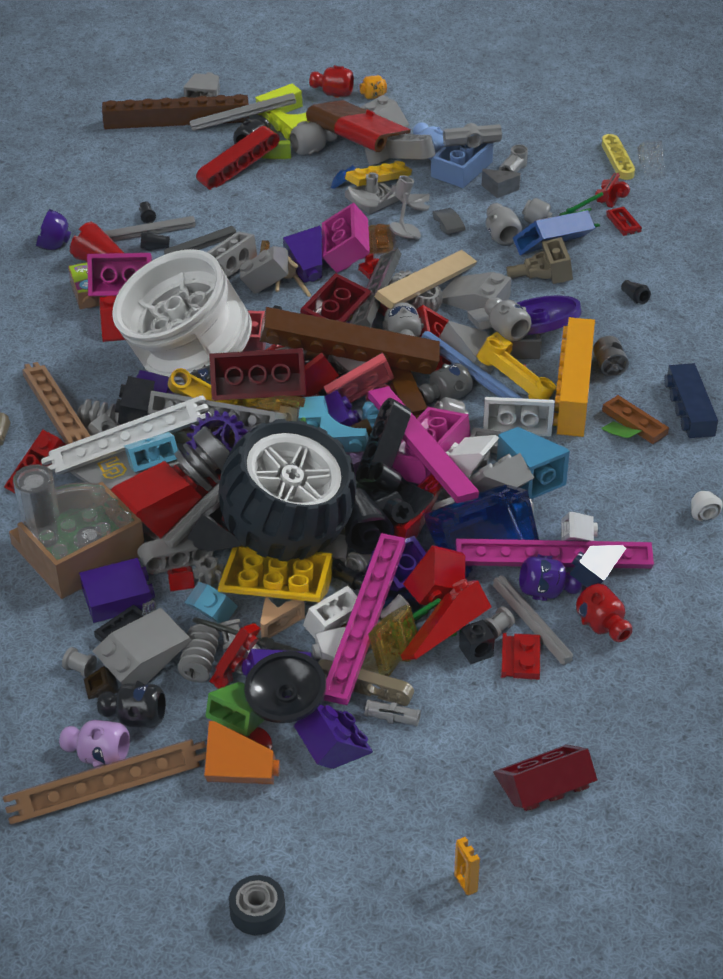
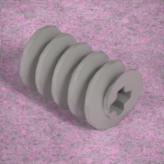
[77,399,120,428]
[178,624,220,683]

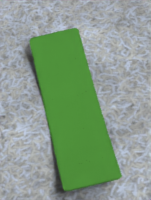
[601,421,641,438]

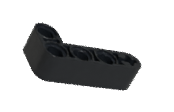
[355,398,411,492]

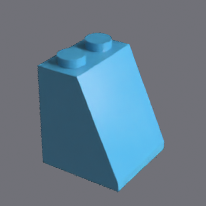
[496,427,570,499]

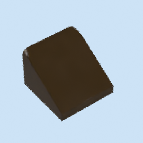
[83,666,119,699]

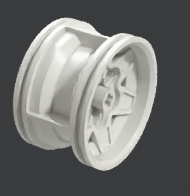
[112,249,252,385]

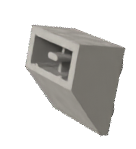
[469,453,534,500]

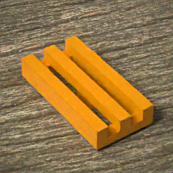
[454,836,480,895]

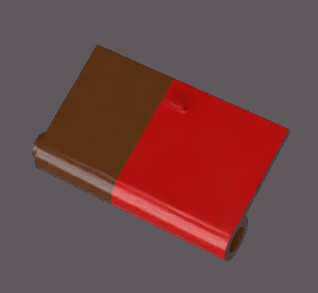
[306,100,411,153]

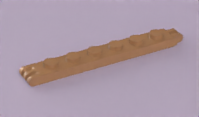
[22,362,90,445]
[2,739,206,824]

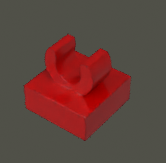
[358,253,379,280]

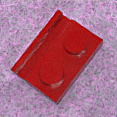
[501,633,540,680]

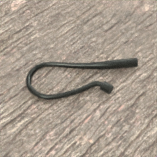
[192,617,312,656]

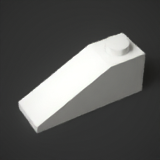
[561,512,598,541]

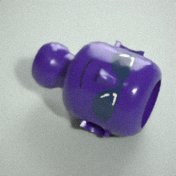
[519,554,583,601]

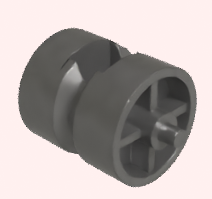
[593,336,629,376]

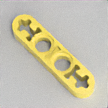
[602,134,635,180]

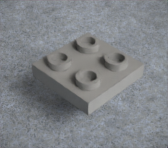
[345,172,399,214]

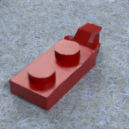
[209,623,261,689]

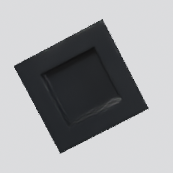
[459,620,495,665]

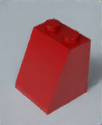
[111,461,202,539]

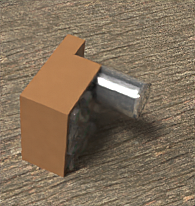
[9,464,144,599]

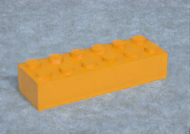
[553,317,595,437]

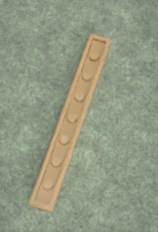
[374,250,477,309]

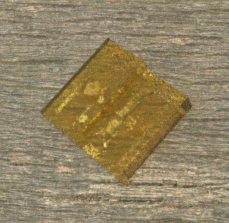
[246,396,306,412]
[368,605,417,676]

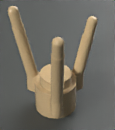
[275,256,311,297]

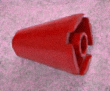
[70,221,124,262]

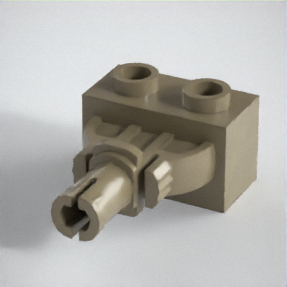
[506,237,573,284]

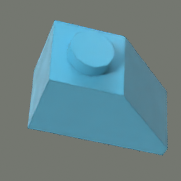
[184,582,238,624]

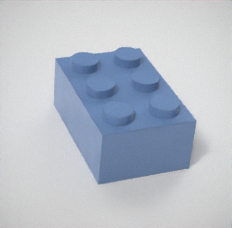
[431,135,494,188]

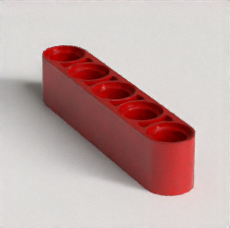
[196,126,280,190]

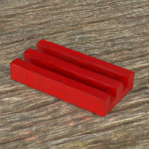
[606,207,642,236]

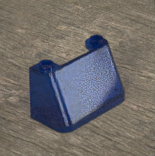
[424,485,539,578]

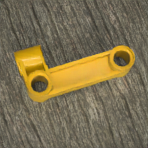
[477,331,556,400]
[168,368,243,406]

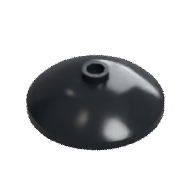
[244,651,327,723]

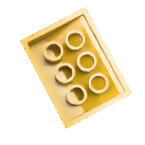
[218,546,332,602]

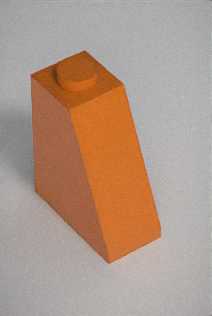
[204,721,280,784]

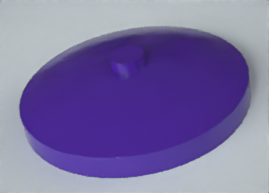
[517,295,582,335]

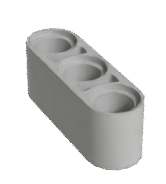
[137,532,213,574]

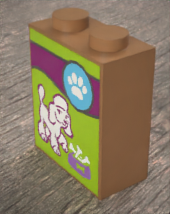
[68,262,106,309]

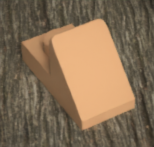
[260,597,305,638]

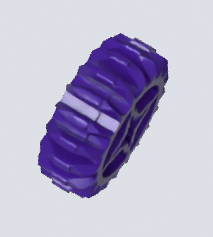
[185,411,248,474]

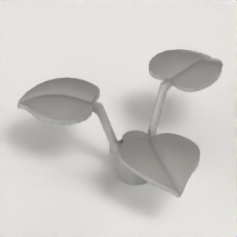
[348,175,430,240]

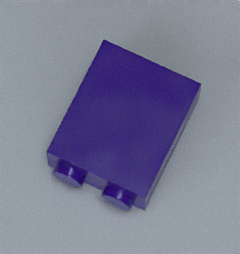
[79,558,155,623]

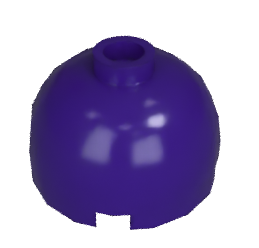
[36,209,71,250]

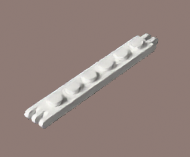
[41,395,212,475]

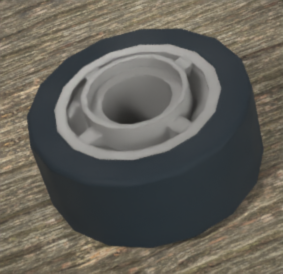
[228,875,286,936]

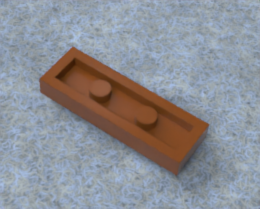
[602,395,669,444]

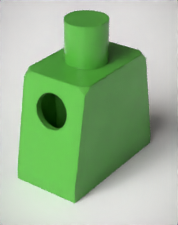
[205,682,264,736]

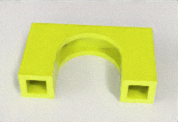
[255,83,309,140]

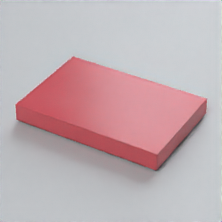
[324,353,394,403]

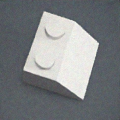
[446,435,499,479]

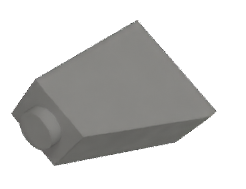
[439,321,495,374]

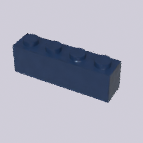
[664,363,718,438]

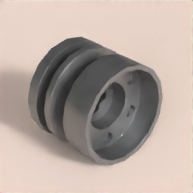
[174,426,230,492]

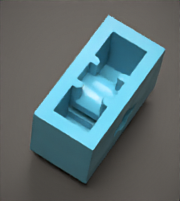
[124,432,178,472]

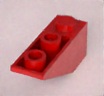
[4,429,66,497]

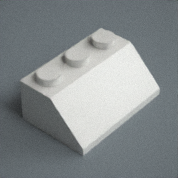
[483,397,554,436]

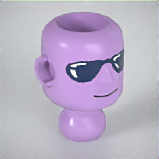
[59,720,130,768]

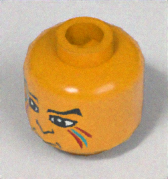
[360,75,387,99]

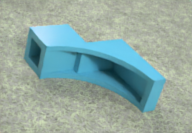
[298,396,369,452]

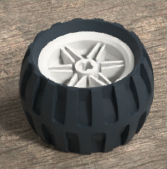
[219,419,356,561]

